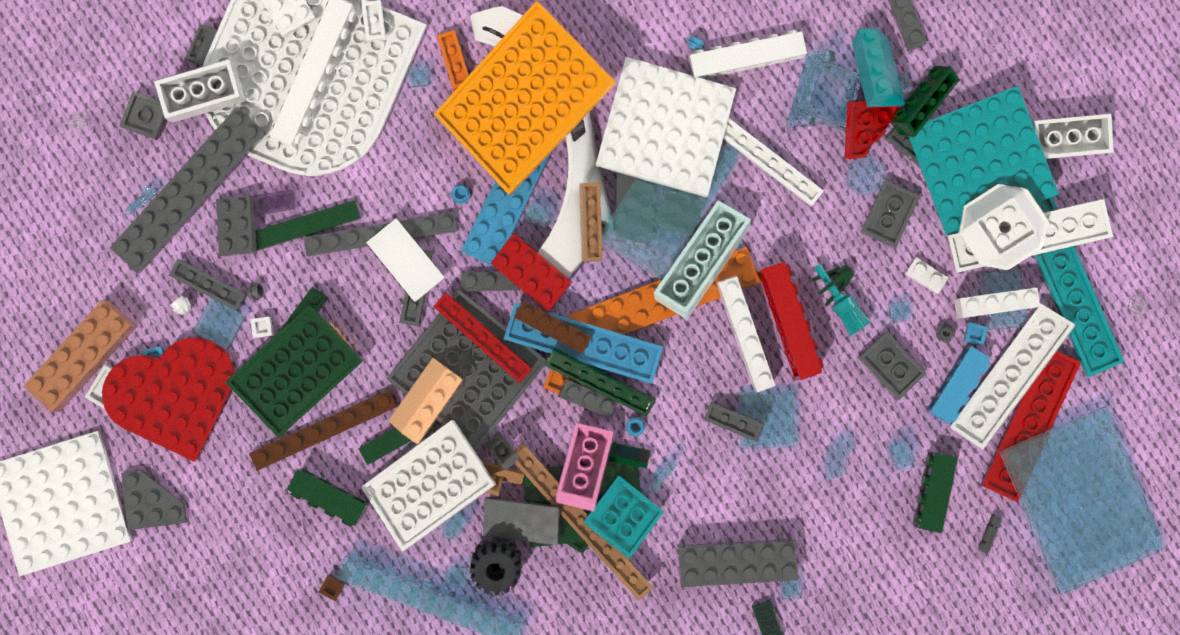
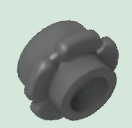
[247,282,264,301]
[936,324,955,343]

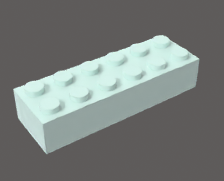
[654,200,751,320]

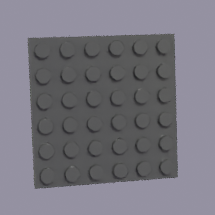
[387,290,546,451]

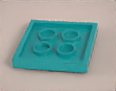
[583,476,664,559]

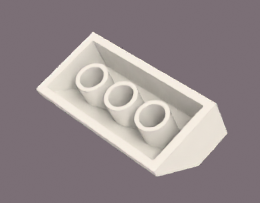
[1032,114,1113,159]

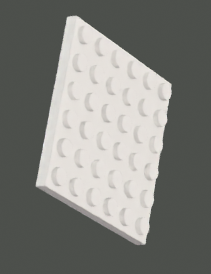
[595,57,736,198]
[0,431,132,576]

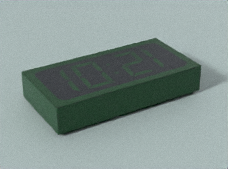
[609,443,650,468]
[752,600,782,635]

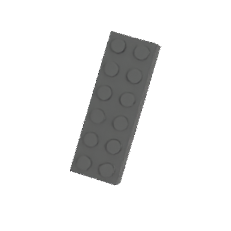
[678,538,798,587]

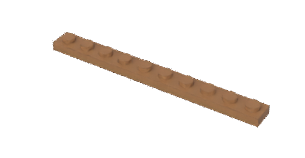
[515,443,653,601]

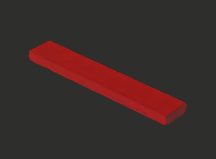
[433,292,532,383]

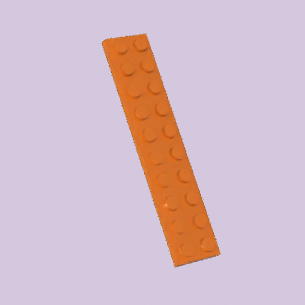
[568,247,760,335]

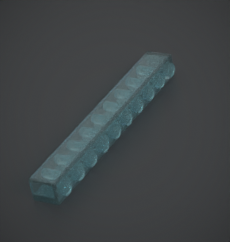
[336,553,527,635]

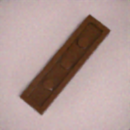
[514,301,591,354]

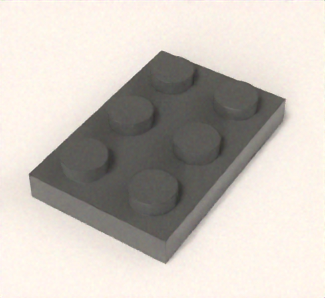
[860,180,920,249]
[216,195,257,257]
[858,332,927,400]

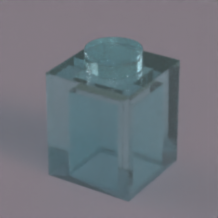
[524,201,554,228]
[885,440,916,471]
[440,511,471,541]

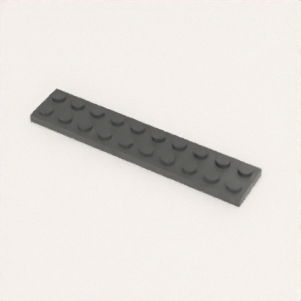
[110,107,267,274]

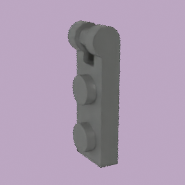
[485,431,519,471]

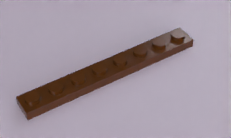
[249,389,398,471]

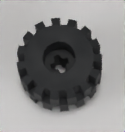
[470,537,522,595]

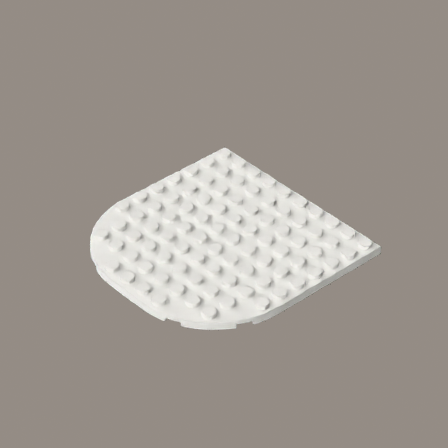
[203,0,427,176]

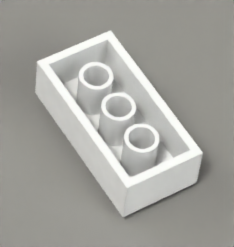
[154,60,245,123]

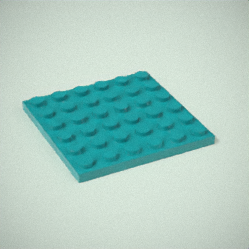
[908,86,1059,237]

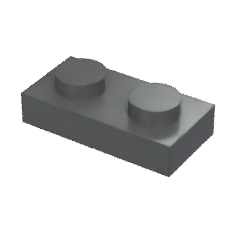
[185,24,217,65]

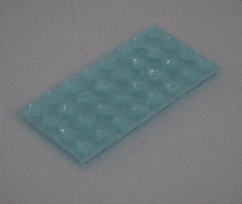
[602,143,741,280]

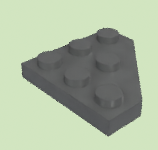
[121,470,187,530]

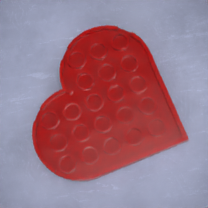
[102,338,235,462]

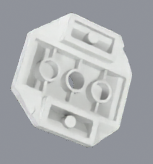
[958,184,1049,270]

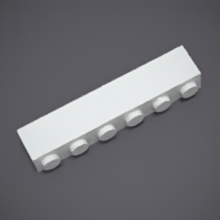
[689,30,807,79]
[716,276,775,392]

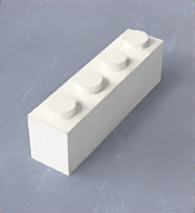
[954,288,1040,319]

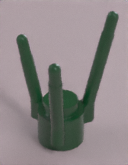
[812,265,854,306]

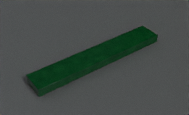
[256,200,361,251]
[544,348,656,417]

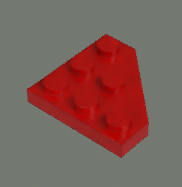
[844,99,899,159]

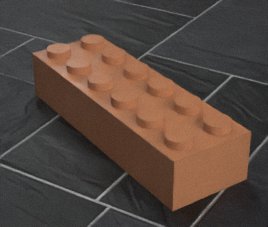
[23,300,138,412]

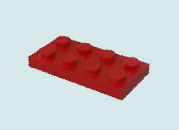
[490,233,573,312]

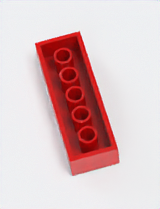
[758,262,824,380]

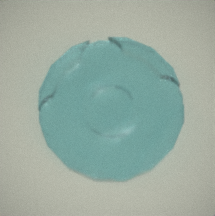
[846,158,885,196]

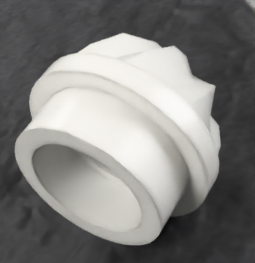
[170,295,191,315]

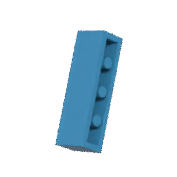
[926,346,991,424]

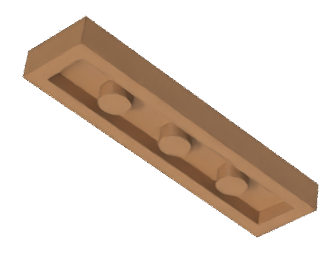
[579,183,603,262]

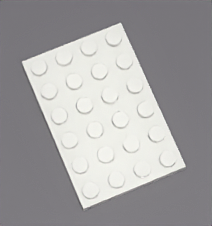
[361,420,497,552]

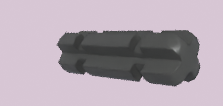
[978,516,1002,553]

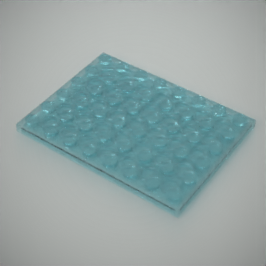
[1000,406,1166,595]

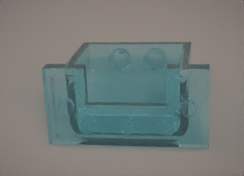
[786,50,861,130]

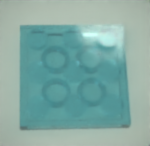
[738,390,798,449]

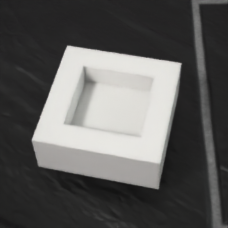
[250,316,274,338]

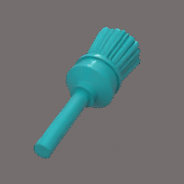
[814,264,871,336]

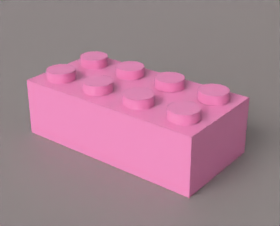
[556,423,614,511]

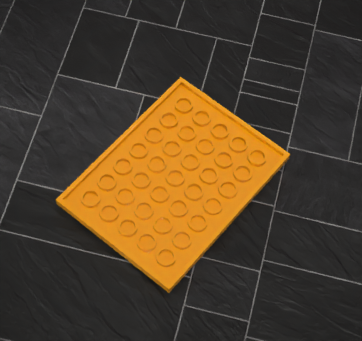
[434,1,617,195]

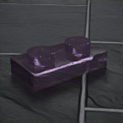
[253,190,296,215]

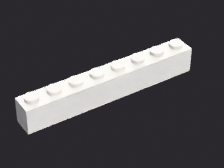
[270,0,356,148]

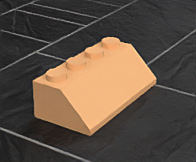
[388,358,464,444]

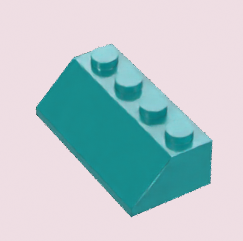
[852,28,905,107]

